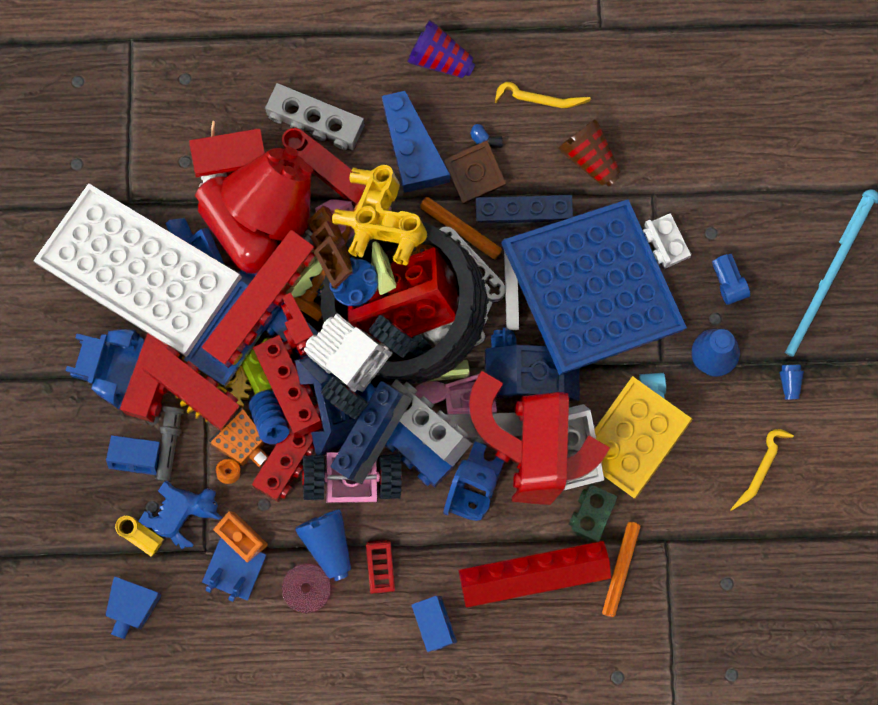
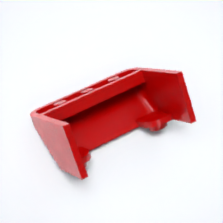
[512,392,569,505]

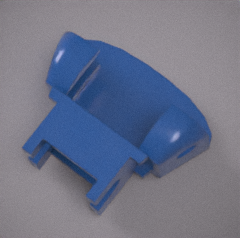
[66,329,144,409]
[443,441,504,521]

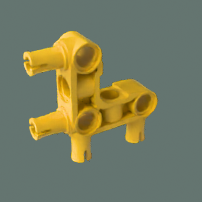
[332,165,427,265]

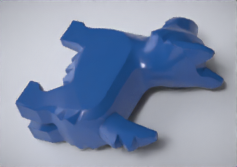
[138,481,222,549]

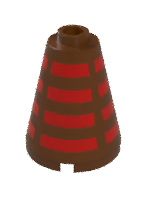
[558,119,621,187]

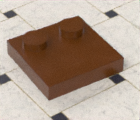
[444,141,507,204]

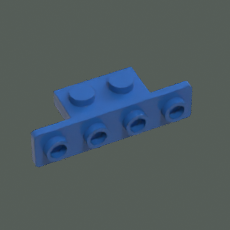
[166,218,225,265]

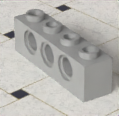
[265,83,365,150]
[391,379,472,466]

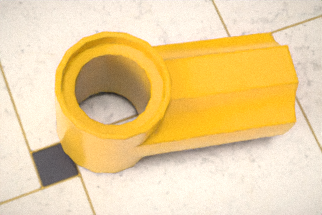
[115,516,164,557]

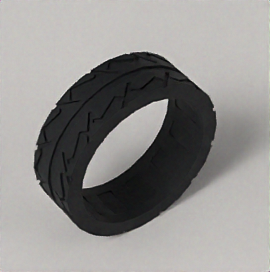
[321,222,487,384]

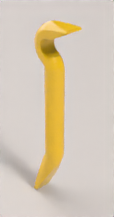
[495,82,591,109]
[730,429,794,511]

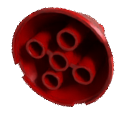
[220,146,313,241]

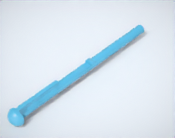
[785,189,878,357]

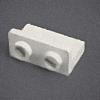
[643,213,691,269]

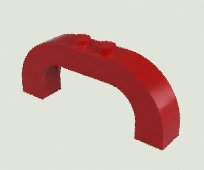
[469,371,610,482]

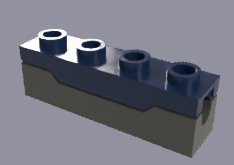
[476,195,573,228]
[330,381,412,484]

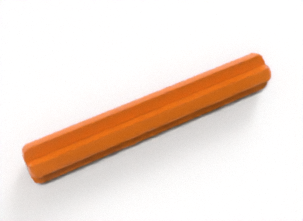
[420,197,502,260]
[602,522,640,617]

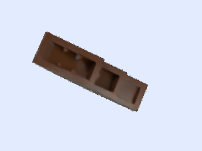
[307,206,353,289]

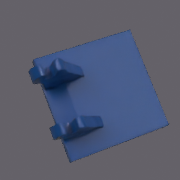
[202,538,267,602]

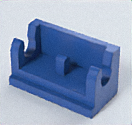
[106,435,160,475]
[412,596,457,652]

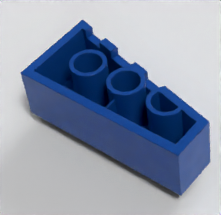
[382,91,450,193]

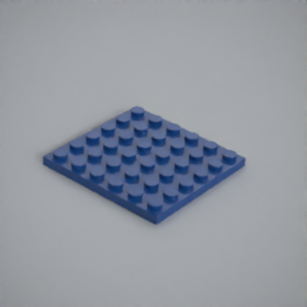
[501,199,687,375]

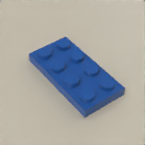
[184,280,280,387]

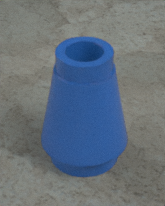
[779,365,804,399]

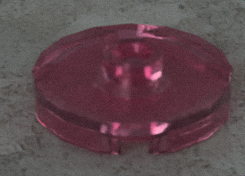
[282,564,331,614]

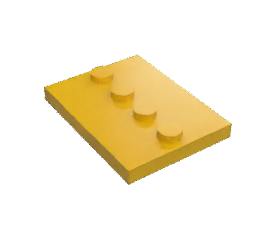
[594,376,693,499]

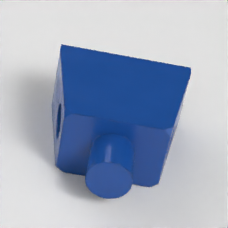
[106,576,161,639]

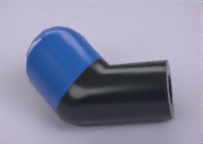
[470,124,503,148]

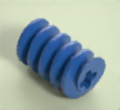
[249,390,290,444]

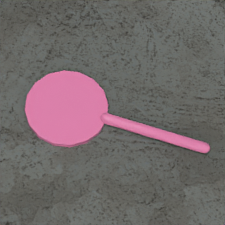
[415,374,479,404]

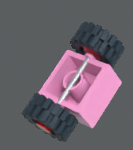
[302,453,402,503]

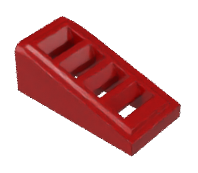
[366,540,395,594]

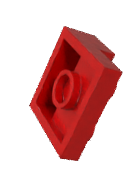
[281,292,313,356]

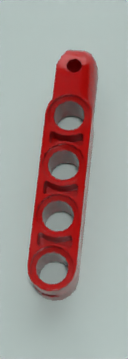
[282,128,366,207]

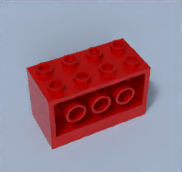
[348,247,458,343]

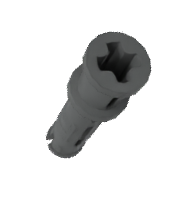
[155,407,185,482]

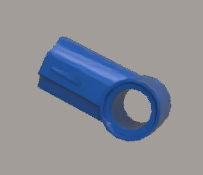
[712,254,750,305]

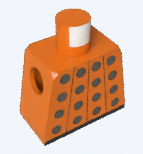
[209,408,269,468]

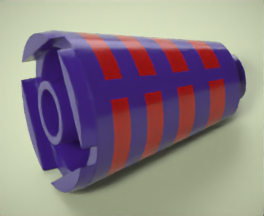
[407,20,475,78]

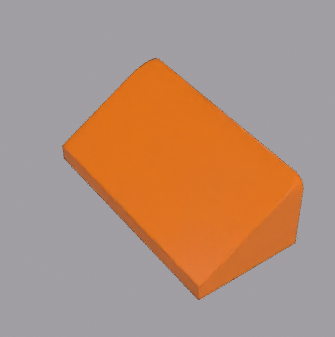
[213,511,268,563]

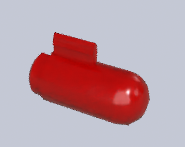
[195,176,278,274]

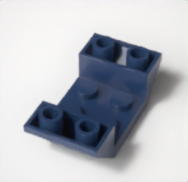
[485,345,580,401]
[295,356,363,455]

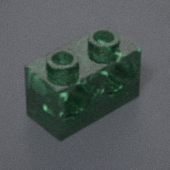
[568,485,618,543]

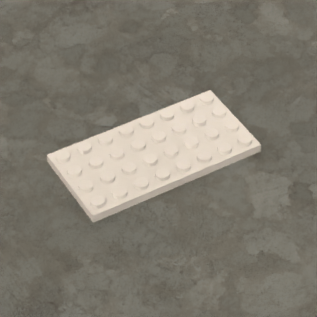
[33,183,242,357]

